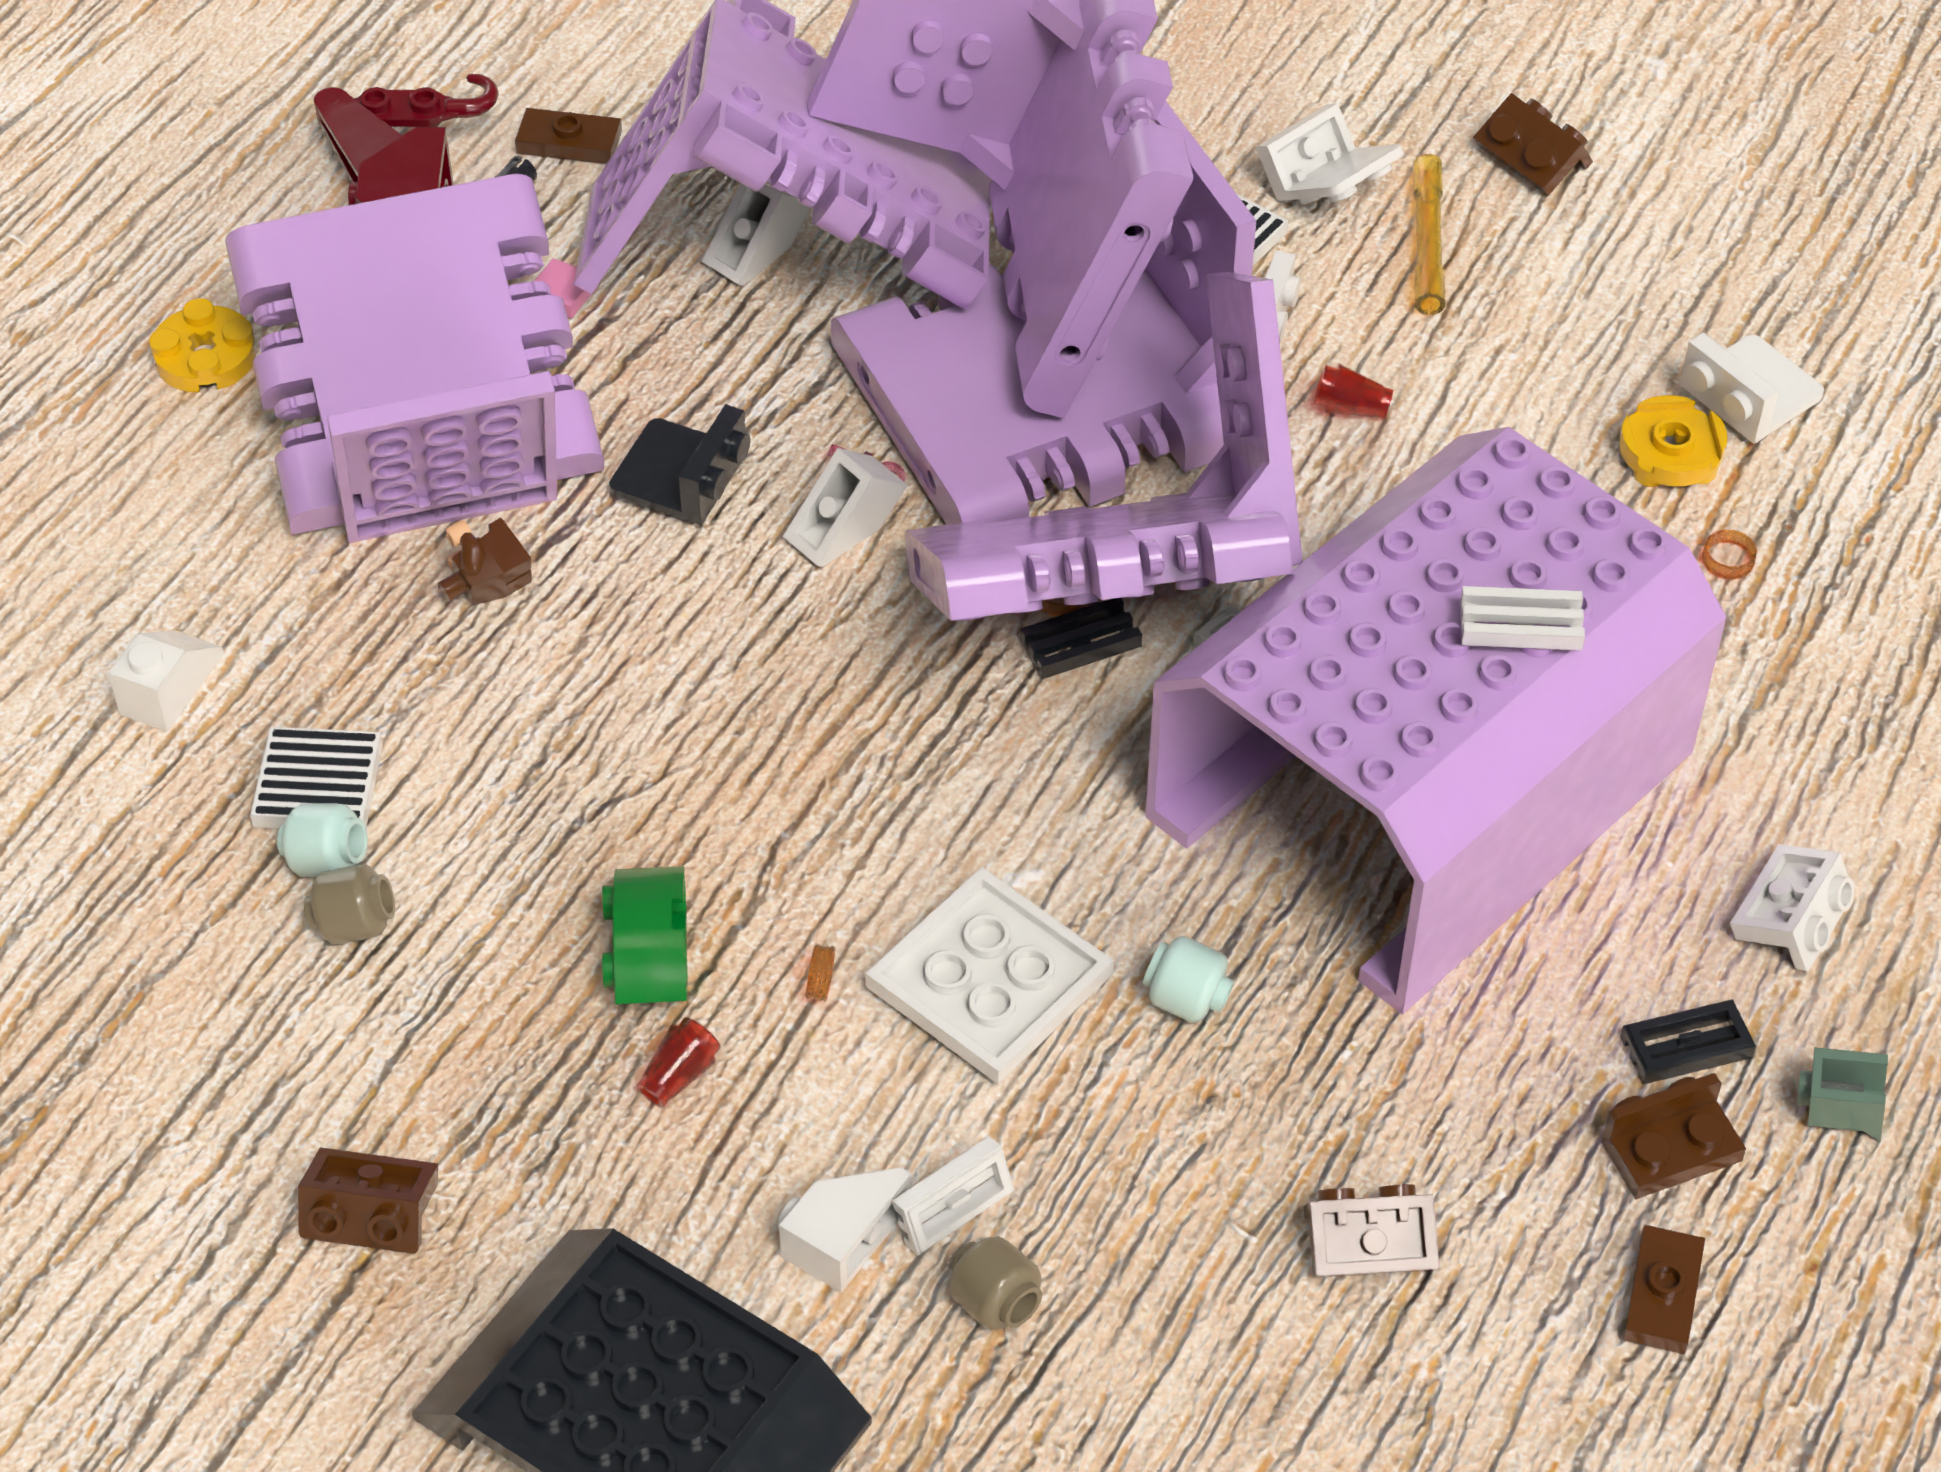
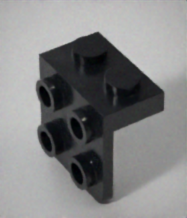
[609,404,751,525]

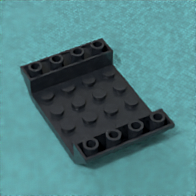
[412,1228,872,1472]

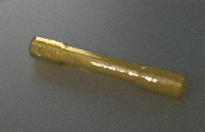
[1413,154,1446,315]

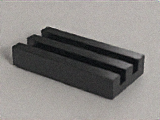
[1020,597,1142,679]
[1620,999,1756,1085]

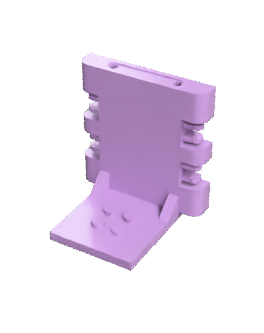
[574,0,990,309]
[807,0,1194,418]
[831,101,1256,525]
[225,174,604,543]
[905,272,1303,621]

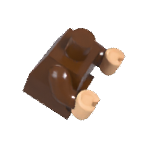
[437,517,532,605]

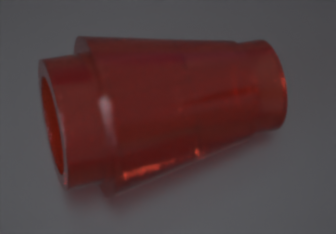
[1313,363,1393,419]
[636,1017,721,1108]

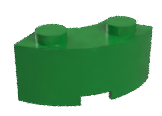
[602,866,689,1004]

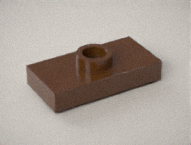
[515,108,622,164]
[1623,1224,1705,1354]

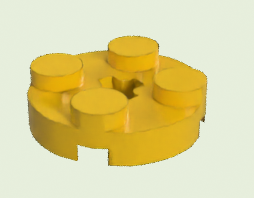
[149,298,256,392]
[1619,395,1728,487]

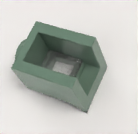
[1797,1047,1888,1142]

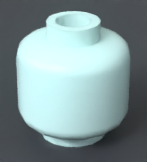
[277,803,368,877]
[1143,936,1235,1023]

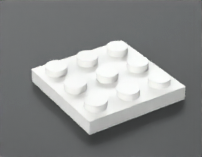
[865,867,1114,1084]

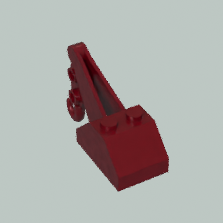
[314,74,499,205]

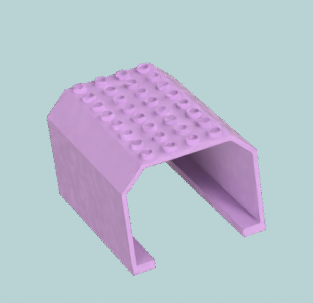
[1145,426,1726,1015]

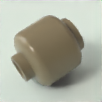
[304,864,395,945]
[949,1236,1042,1330]

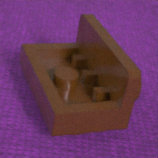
[1473,93,1593,196]

